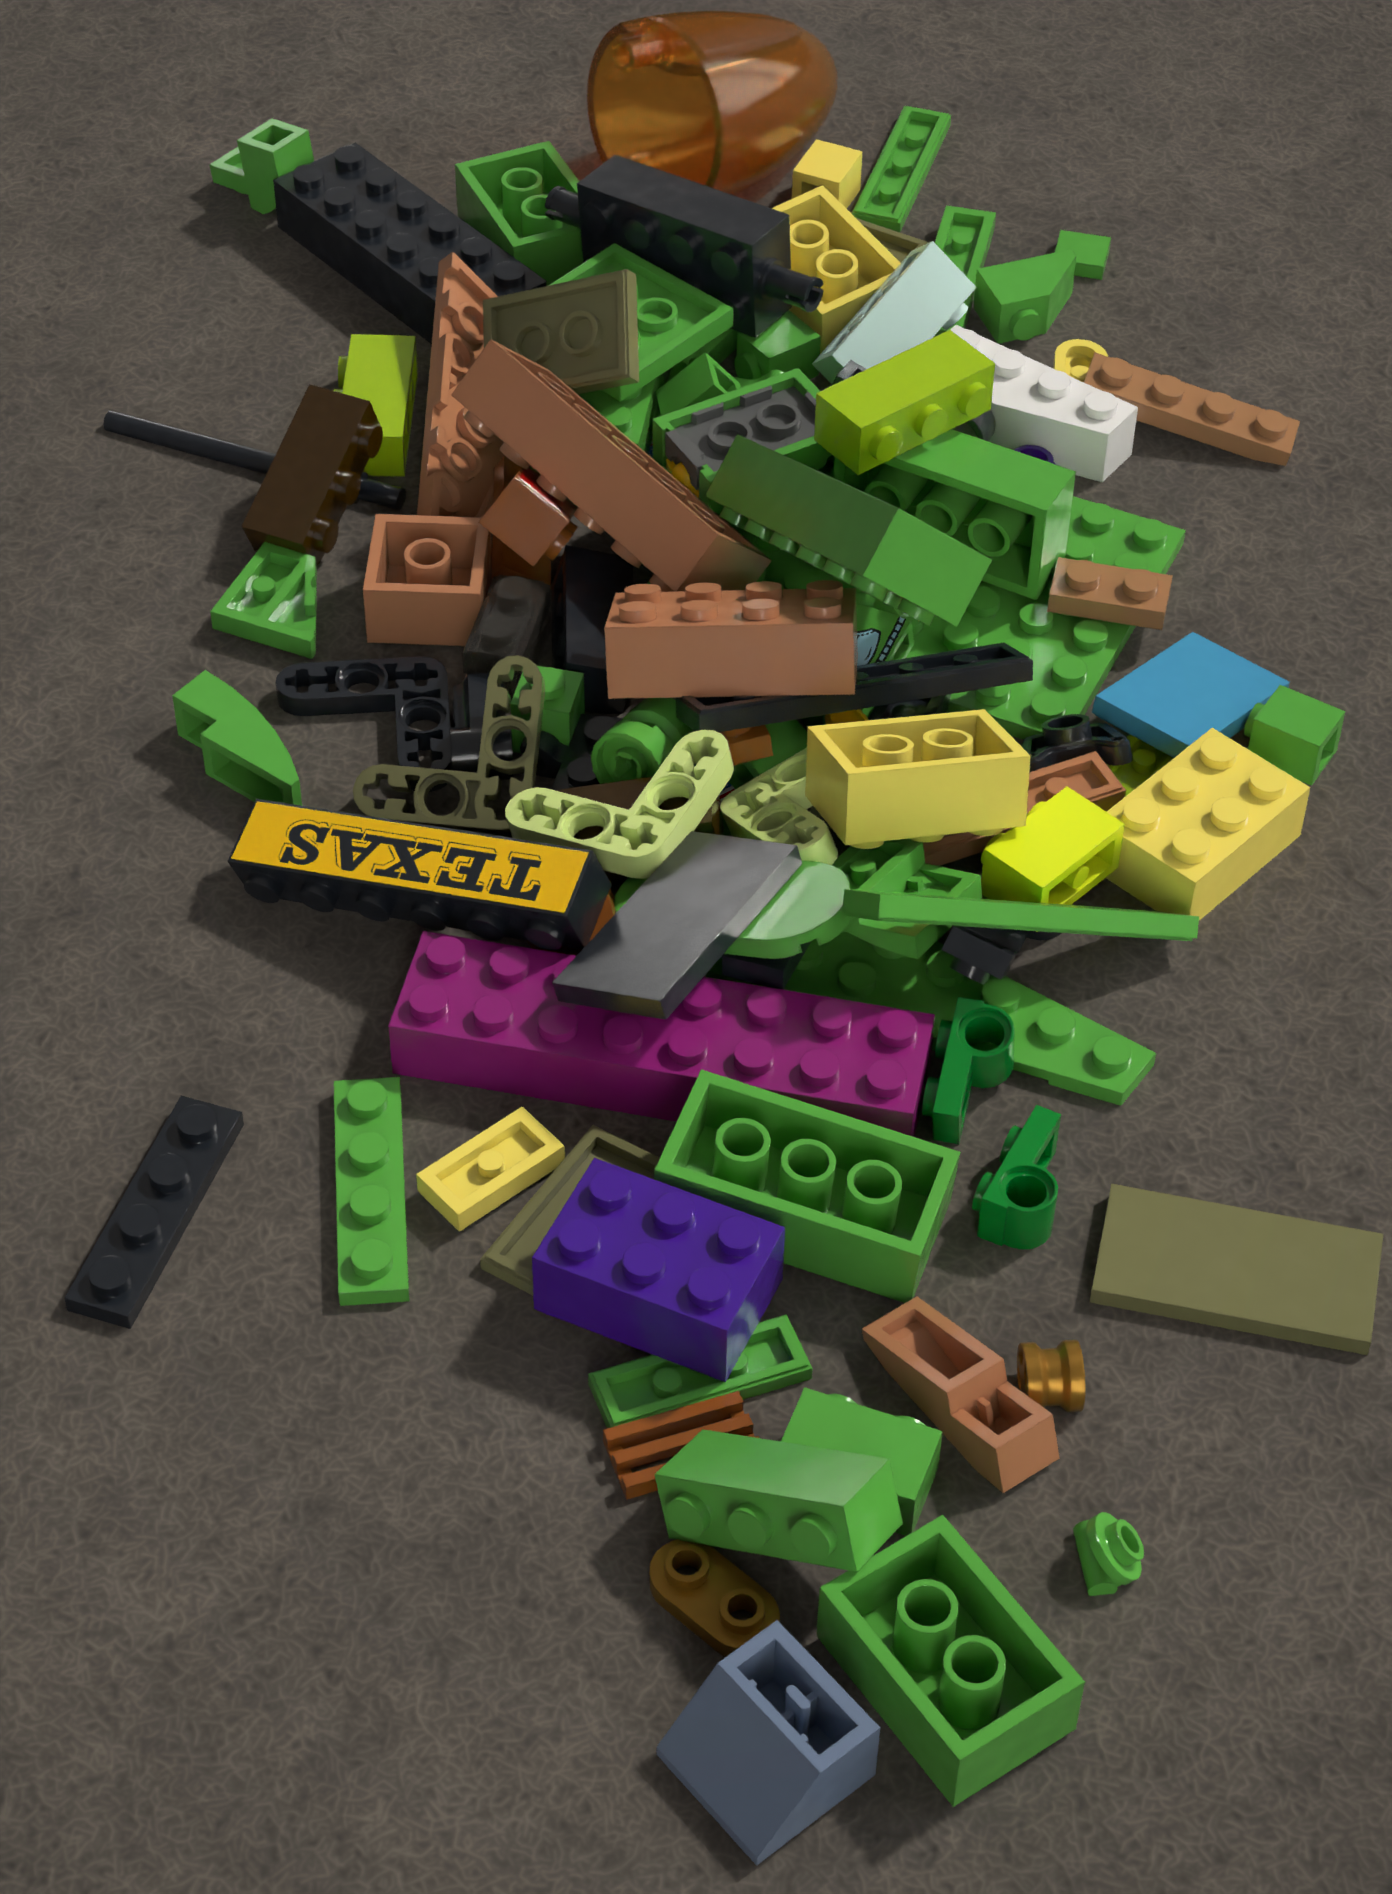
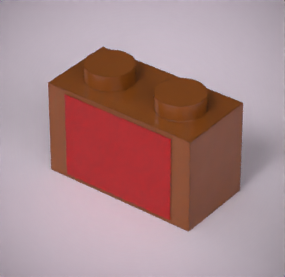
[478,468,578,567]

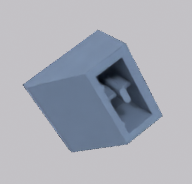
[656,1620,880,1866]

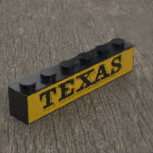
[228,799,611,950]

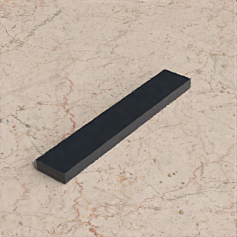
[676,642,1033,732]

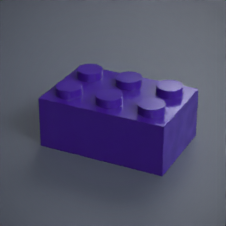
[532,1158,785,1382]

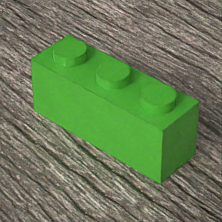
[654,1429,903,1572]

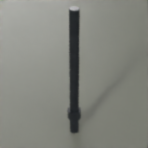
[103,410,406,510]

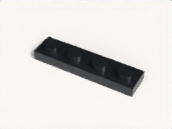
[64,1095,244,1329]

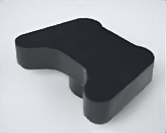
[1021,714,1132,772]

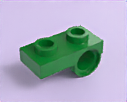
[922,997,1015,1144]
[972,1105,1061,1250]

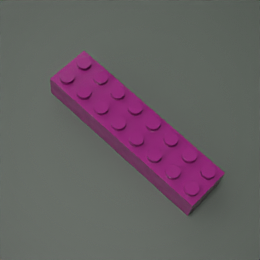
[388,931,935,1137]

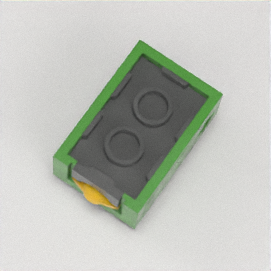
[653,368,835,527]

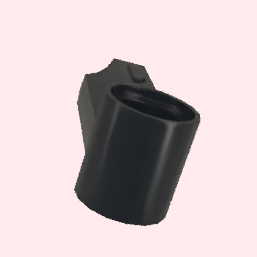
[450,673,513,780]

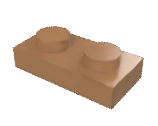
[1047,557,1173,630]

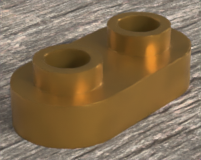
[649,1540,780,1657]

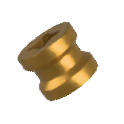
[1017,1340,1086,1412]

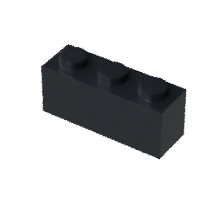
[551,545,640,714]

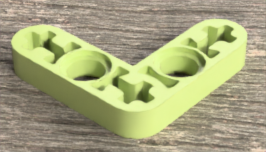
[505,730,734,879]
[720,748,838,865]

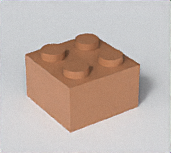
[363,514,492,647]

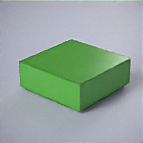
[1055,230,1111,280]

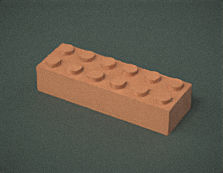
[451,339,772,592]

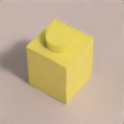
[792,139,863,209]

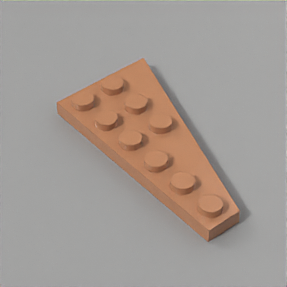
[417,252,504,518]

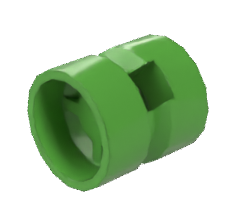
[591,698,694,784]

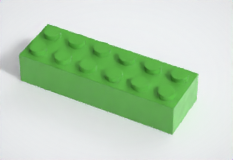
[705,434,992,626]

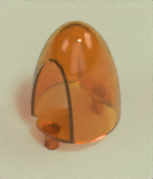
[587,11,838,196]

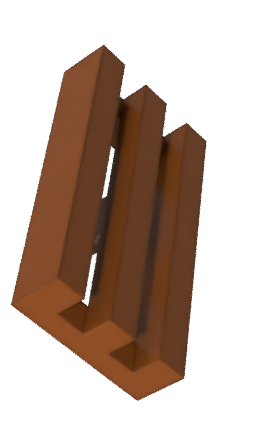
[603,1391,759,1500]

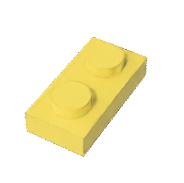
[416,1107,565,1232]

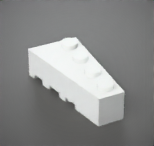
[950,325,1138,482]

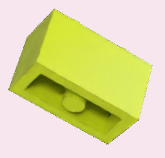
[981,786,1125,932]

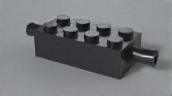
[545,155,824,338]

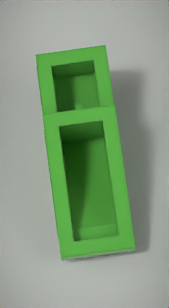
[172,670,302,806]

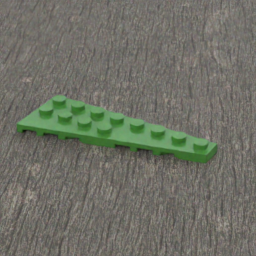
[706,834,1156,1106]

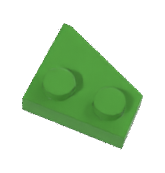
[210,542,317,659]

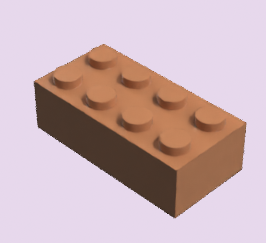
[604,580,858,699]

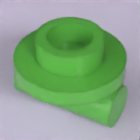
[1073,1512,1144,1596]

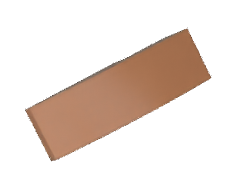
[862,1296,1060,1493]

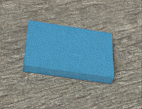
[1092,632,1290,758]

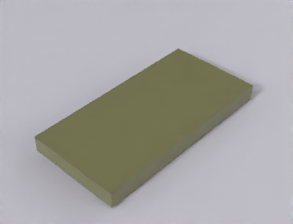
[1090,1184,1383,1355]

